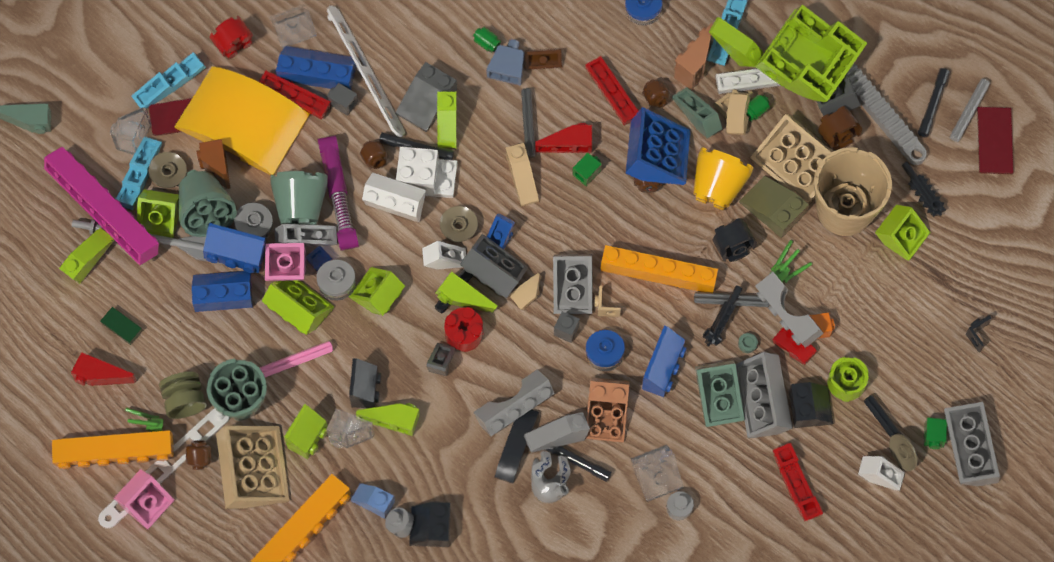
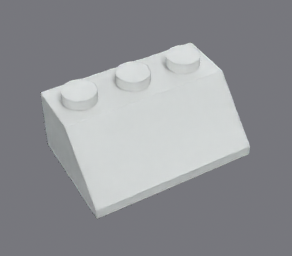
[362,172,426,222]

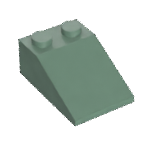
[695,360,745,427]

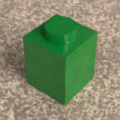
[572,153,602,187]
[924,418,947,449]

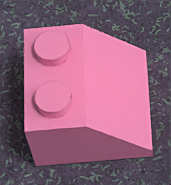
[265,243,306,281]
[113,469,174,529]

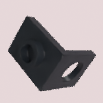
[965,315,992,352]

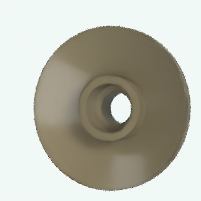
[149,152,187,188]
[440,206,478,242]
[889,434,917,471]

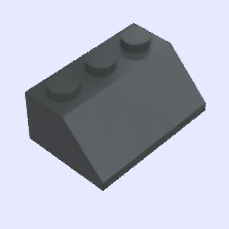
[460,234,528,298]

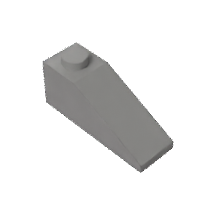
[275,224,337,247]
[524,412,590,453]

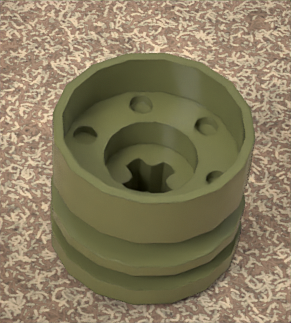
[159,372,207,419]

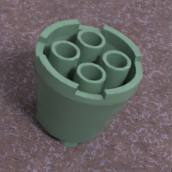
[179,170,237,237]
[270,171,328,225]
[207,359,267,421]

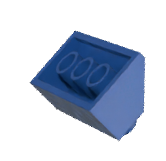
[276,46,356,90]

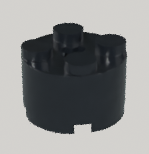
[713,218,757,262]

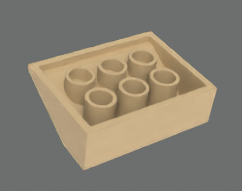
[750,114,834,204]
[216,426,289,509]

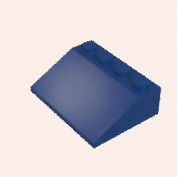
[625,107,690,185]

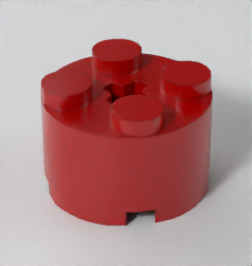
[210,16,253,59]
[444,307,483,352]

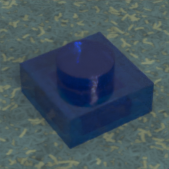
[305,246,333,272]

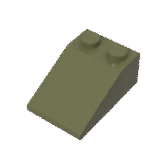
[739,176,809,239]

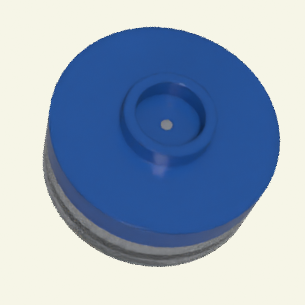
[625,0,662,25]
[586,330,625,371]

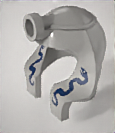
[531,451,571,503]

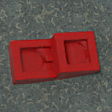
[772,327,817,365]

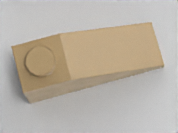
[506,143,539,207]

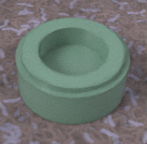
[738,333,758,353]

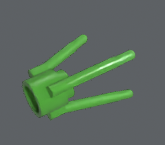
[770,240,812,283]
[125,408,164,432]

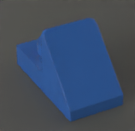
[487,213,515,249]

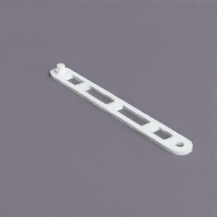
[327,5,405,137]
[98,408,230,528]

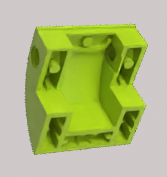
[755,4,867,102]

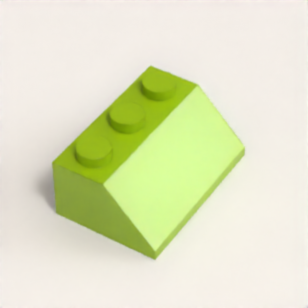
[261,280,334,335]

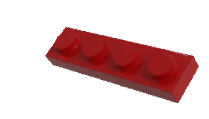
[585,56,639,126]
[259,71,331,120]

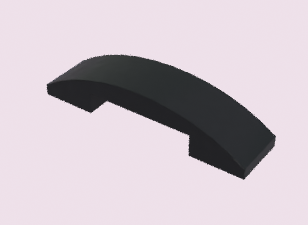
[495,409,539,484]

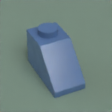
[351,483,395,519]

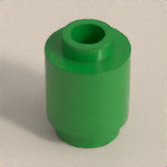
[473,27,501,53]
[746,94,770,121]

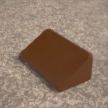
[524,48,562,70]

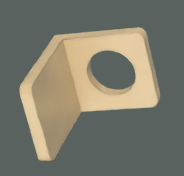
[594,286,621,317]

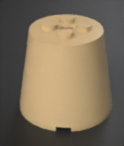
[814,147,892,236]

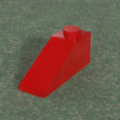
[535,123,592,153]
[71,352,136,386]

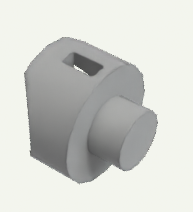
[666,491,694,520]
[385,508,413,538]

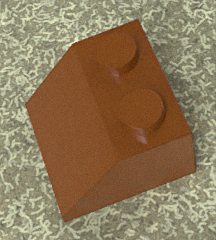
[197,139,231,189]

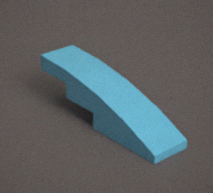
[707,0,748,66]
[132,52,206,110]
[115,137,162,210]

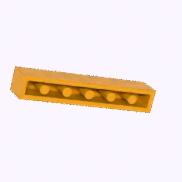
[601,245,718,293]
[52,430,174,469]
[251,474,351,562]

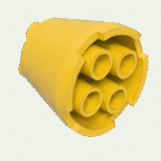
[693,147,754,211]

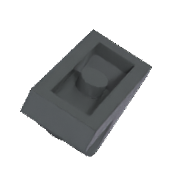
[426,342,456,376]

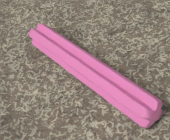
[260,341,333,377]

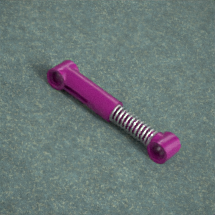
[317,135,359,251]

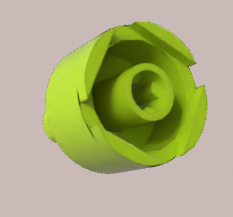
[827,357,869,402]

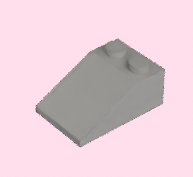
[553,254,593,314]

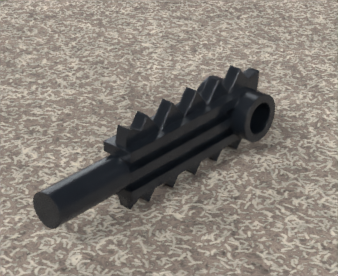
[902,162,946,217]
[703,285,742,347]

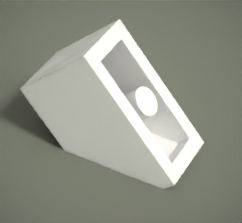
[422,241,466,270]
[858,456,905,491]

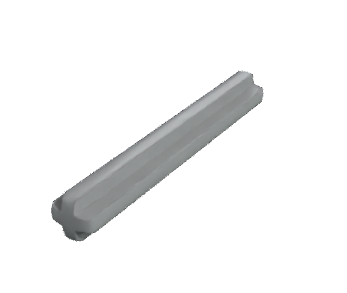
[950,78,990,142]

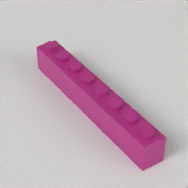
[44,147,159,266]

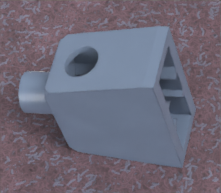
[487,39,524,86]

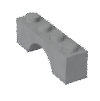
[755,272,823,348]
[474,369,555,436]

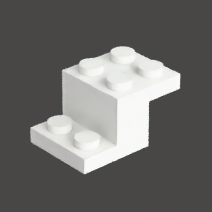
[396,147,457,198]

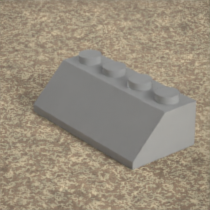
[736,352,792,438]
[944,402,1000,486]

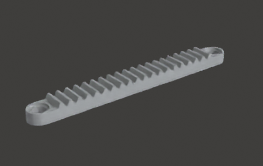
[847,64,927,165]

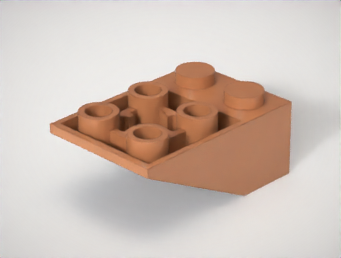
[674,23,713,91]
[585,377,630,442]

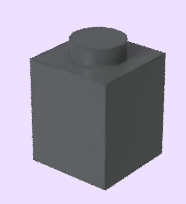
[328,83,358,116]
[554,311,580,343]

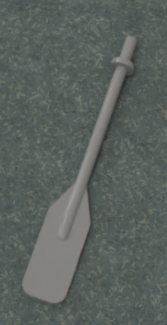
[72,219,225,265]

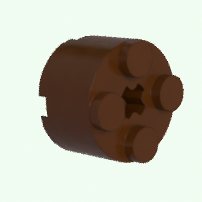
[818,106,862,150]

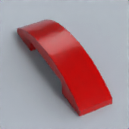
[772,443,823,522]

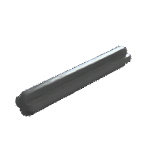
[521,88,536,158]
[694,292,770,307]

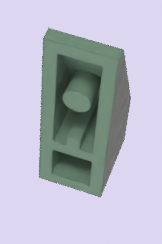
[672,87,722,138]
[0,103,51,134]

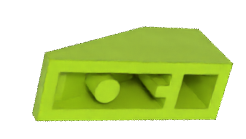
[709,17,763,67]
[437,92,457,148]
[59,228,114,284]
[435,271,497,313]
[356,403,420,436]

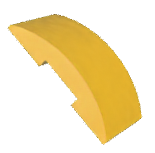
[175,66,310,175]

